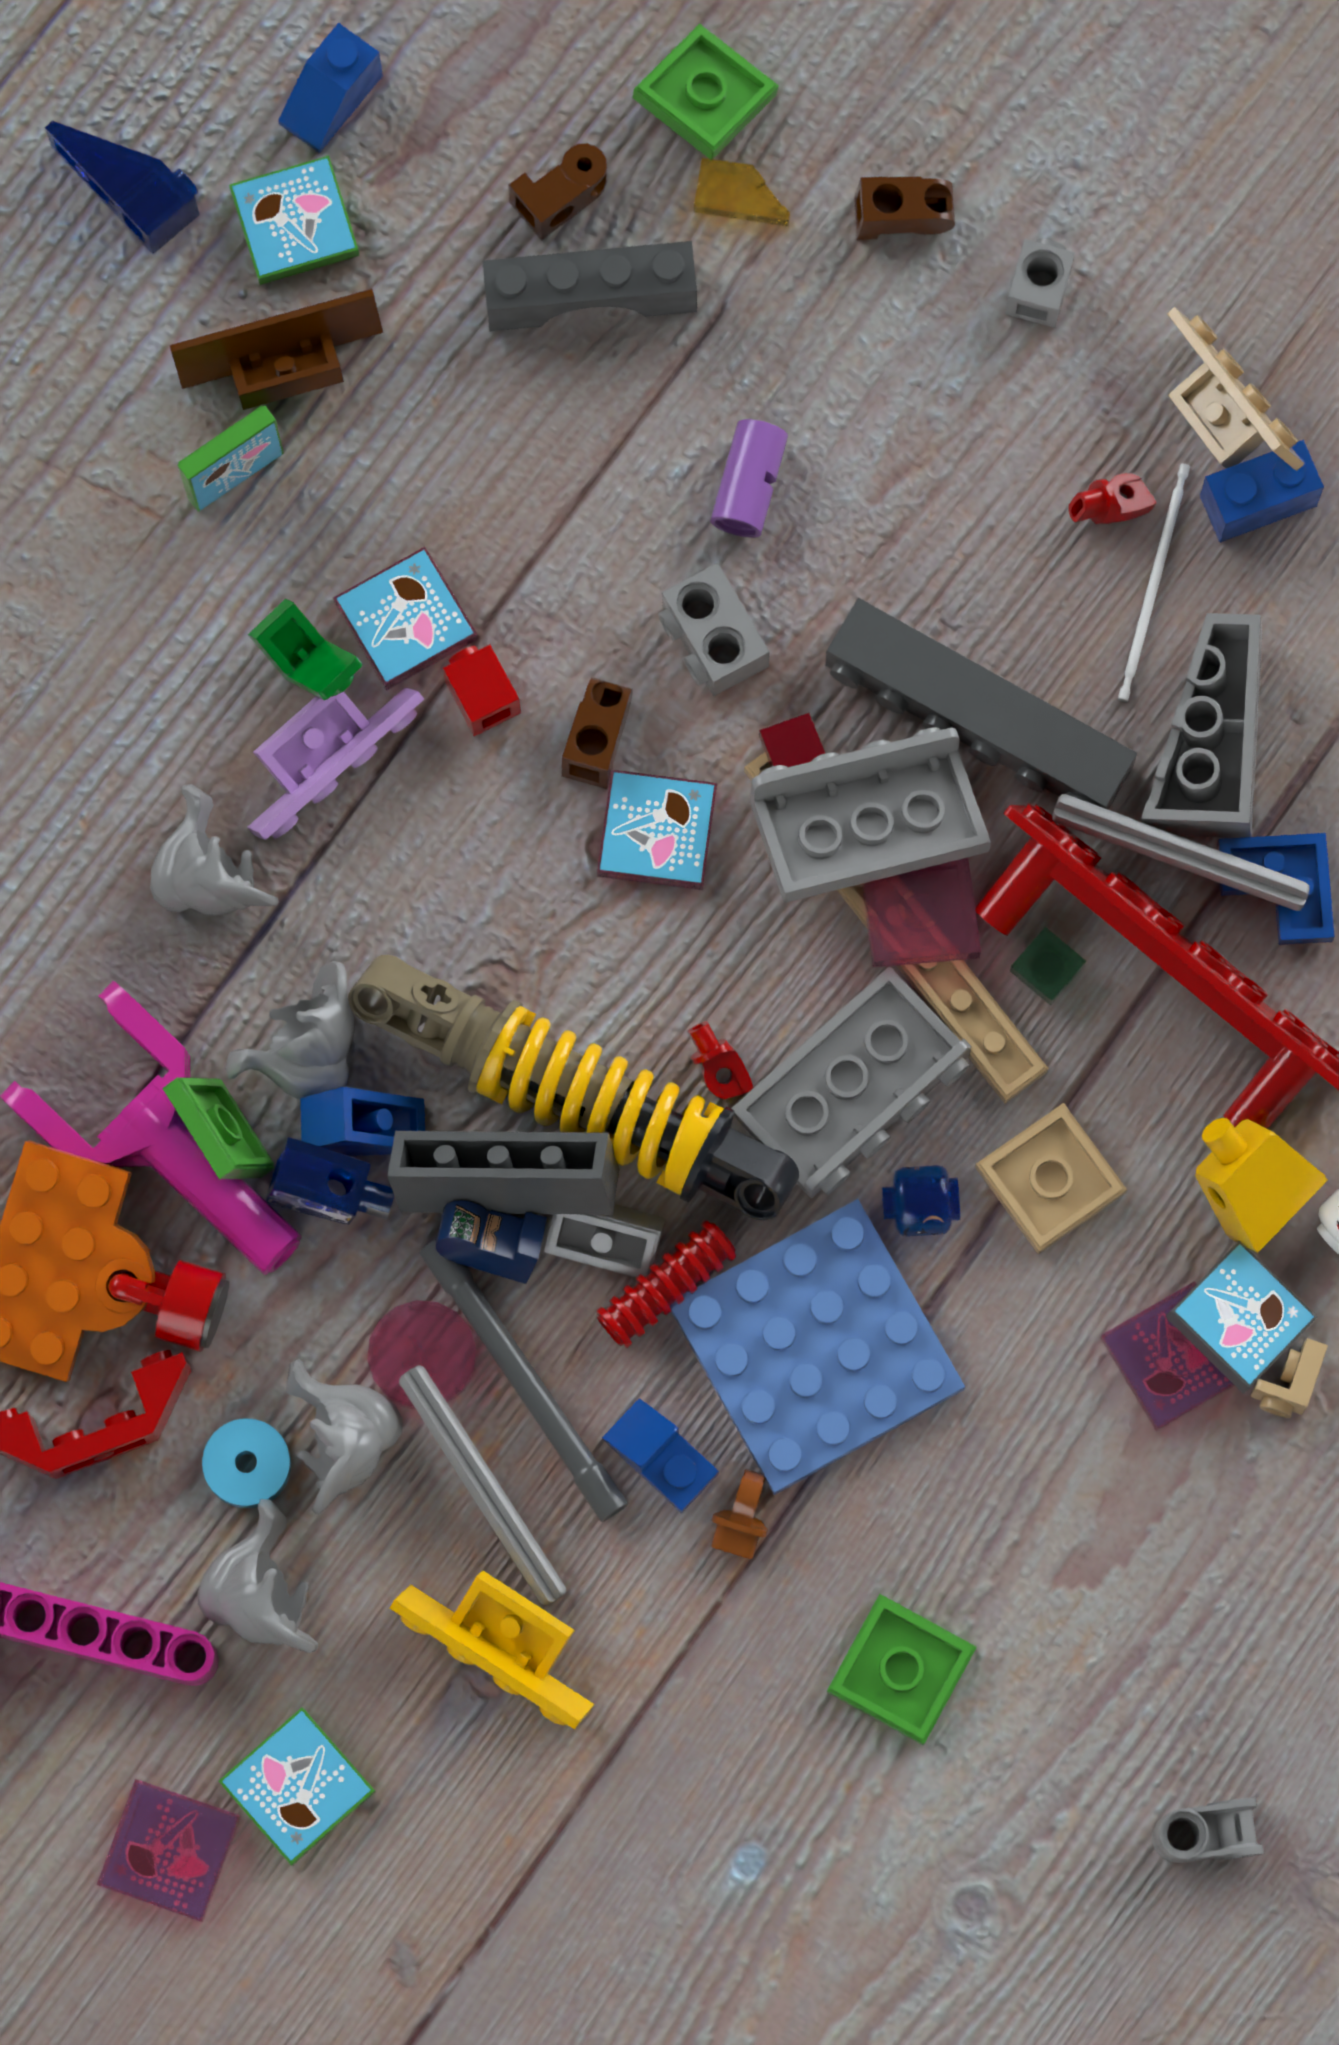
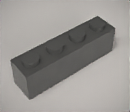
[387,1131,620,1215]

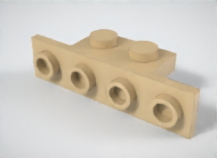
[1167,307,1304,471]

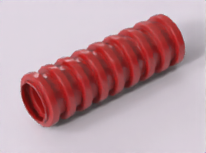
[596,1220,737,1348]

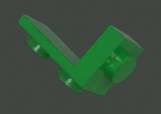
[248,598,362,700]

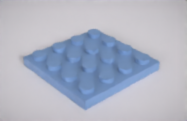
[670,1199,965,1495]

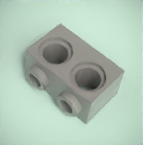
[658,563,770,696]

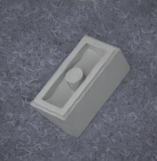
[544,1204,666,1277]

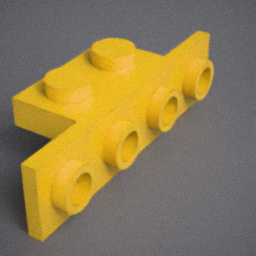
[389,1570,595,1730]

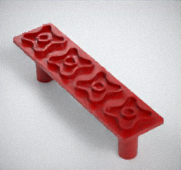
[974,803,1339,1129]

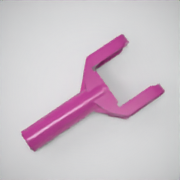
[0,980,302,1275]

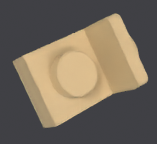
[1250,1338,1328,1418]

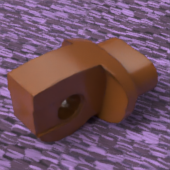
[711,1469,768,1559]

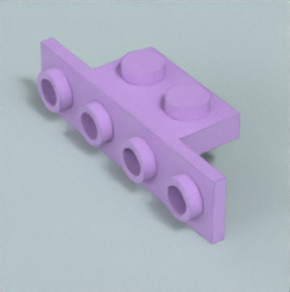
[247,688,424,840]

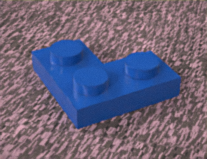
[1217,833,1335,945]

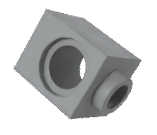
[1005,238,1075,328]

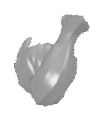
[150,784,279,916]
[225,961,355,1100]
[286,1359,402,1514]
[198,1499,318,1653]

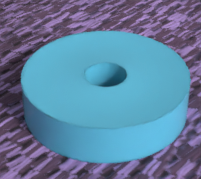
[202,1418,291,1508]

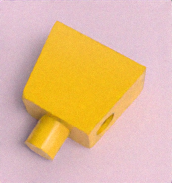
[1195,1118,1328,1253]

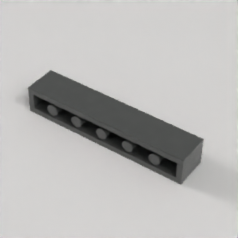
[825,598,1137,810]

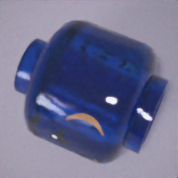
[882,1165,960,1237]

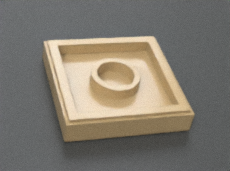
[975,1103,1127,1254]

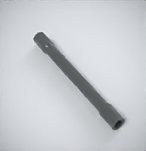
[419,1238,629,1522]

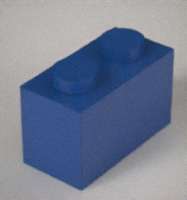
[1200,440,1324,543]

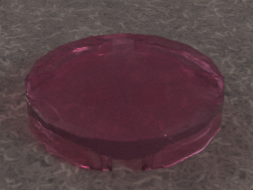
[367,1300,477,1409]

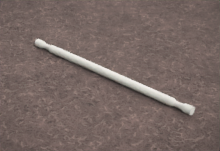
[1118,464,1190,702]

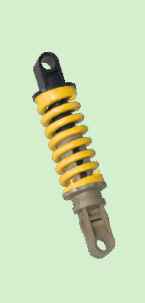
[348,955,799,1221]

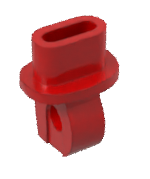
[1068,473,1157,524]
[687,1021,754,1099]

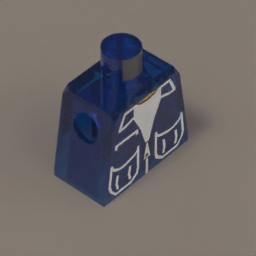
[265,1137,394,1225]

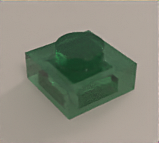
[1010,927,1087,1005]

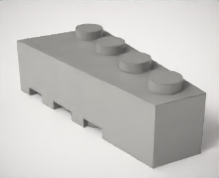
[1141,613,1263,838]

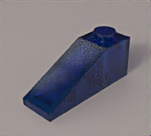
[45,121,200,254]

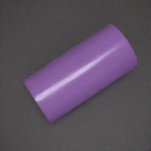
[710,419,788,538]

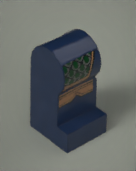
[436,1200,547,1284]

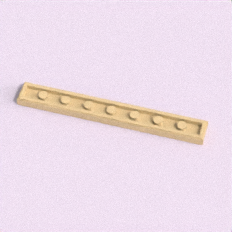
[744,752,1049,1104]

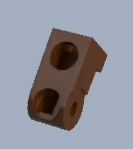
[509,143,607,241]
[854,177,955,240]
[562,678,633,789]

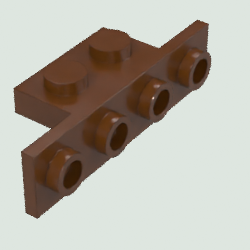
[169,289,383,410]

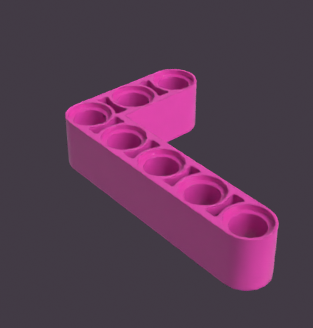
[0,1582,219,1686]

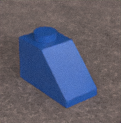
[278,22,383,153]
[300,1087,425,1157]

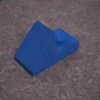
[602,1398,719,1514]

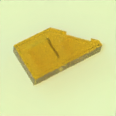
[694,158,790,227]

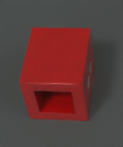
[443,644,521,737]

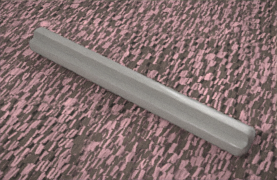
[1052,794,1309,911]
[399,1365,566,1606]

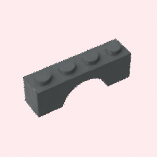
[482,241,697,332]

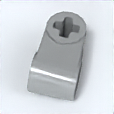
[1152,1798,1264,1863]

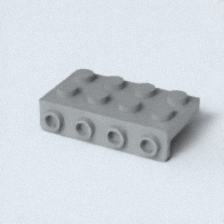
[749,727,991,903]
[731,966,972,1199]

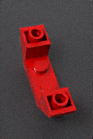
[0,1350,191,1479]

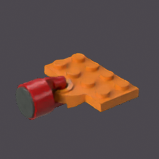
[0,1141,229,1382]

